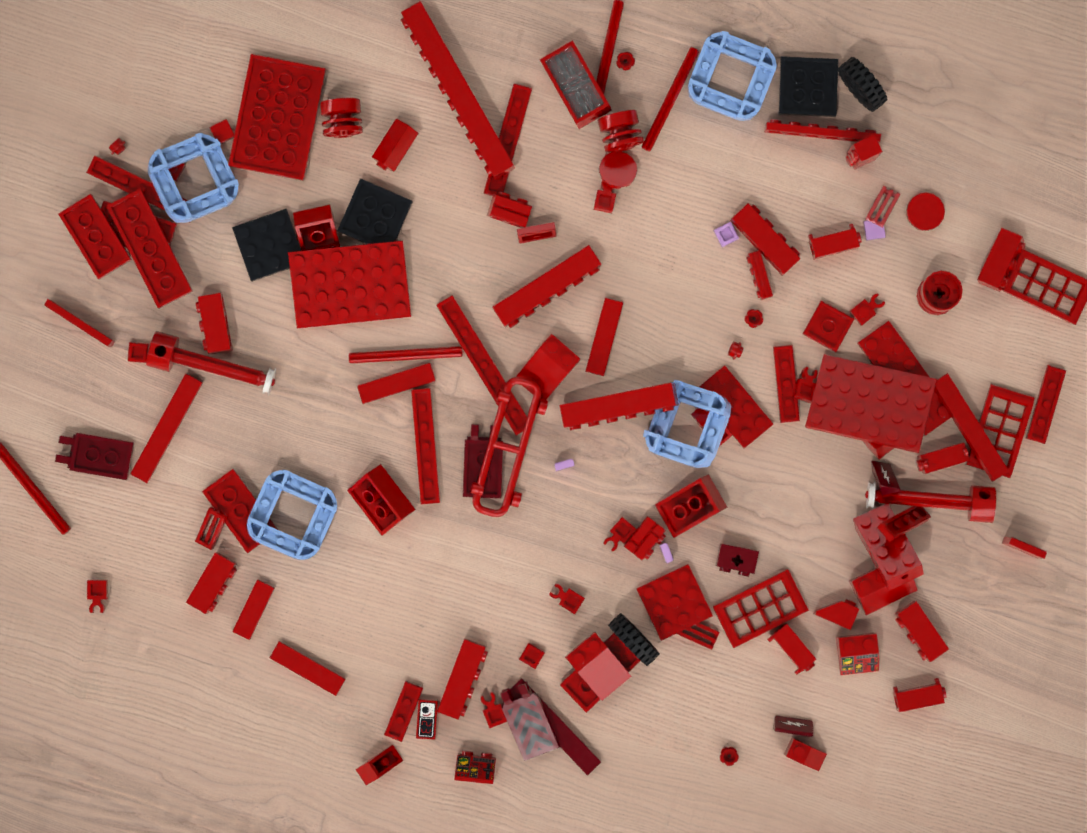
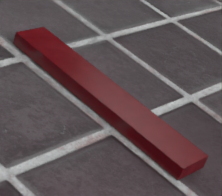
[510,678,601,776]

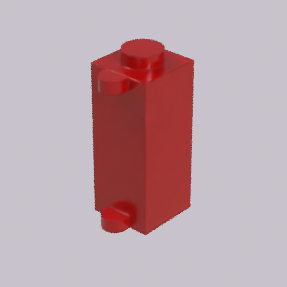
[372,119,419,172]
[808,224,862,260]
[916,442,970,474]
[767,623,817,675]
[893,678,947,712]

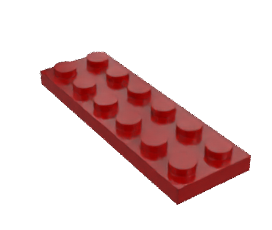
[106,189,193,309]
[857,321,951,436]

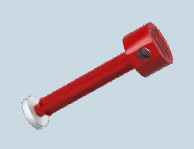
[146,331,276,396]
[865,481,996,523]

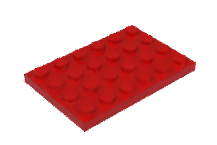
[228,54,326,181]
[288,240,411,329]
[805,354,937,453]

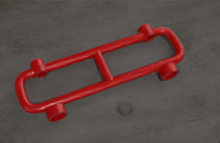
[470,377,548,517]

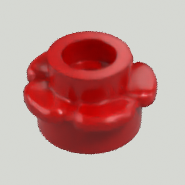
[616,52,635,71]
[109,138,126,155]
[745,309,763,328]
[728,341,744,360]
[720,747,739,766]

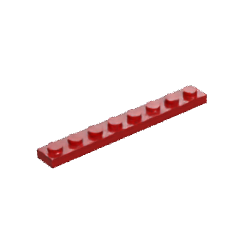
[436,295,527,436]

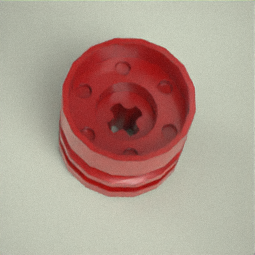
[320,98,363,138]
[597,110,644,152]
[916,270,963,316]

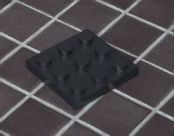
[778,57,838,117]
[337,178,413,244]
[232,209,301,282]

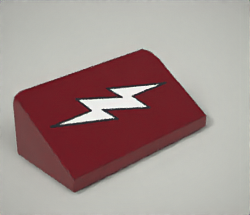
[871,461,901,496]
[773,715,813,737]

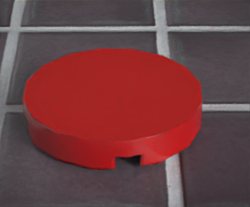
[599,152,637,189]
[906,192,945,231]

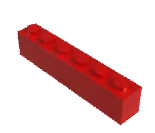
[492,245,601,328]
[559,382,679,431]

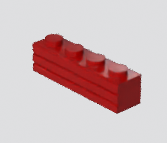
[746,250,773,300]

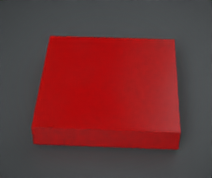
[802,301,854,353]
[1002,537,1047,559]

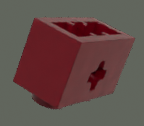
[715,544,759,577]

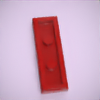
[232,580,275,640]
[384,681,423,742]

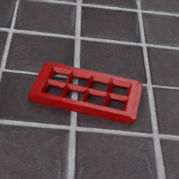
[1001,250,1087,325]
[966,384,1035,478]
[713,569,809,648]

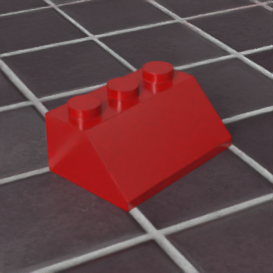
[347,464,416,536]
[849,568,918,615]

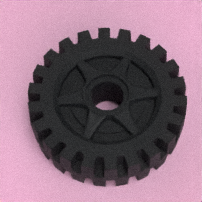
[838,57,888,112]
[608,613,660,666]

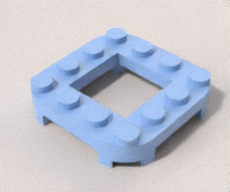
[688,31,777,121]
[148,133,239,223]
[643,380,731,468]
[247,470,337,560]

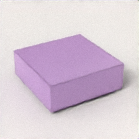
[863,219,886,241]
[713,222,739,247]
[554,459,575,471]
[659,543,674,563]

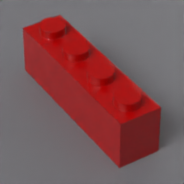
[730,203,801,276]
[437,638,488,720]

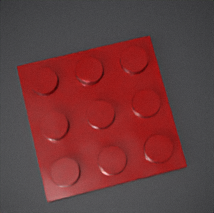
[636,564,713,641]

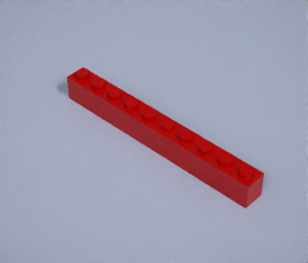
[400,1,515,180]

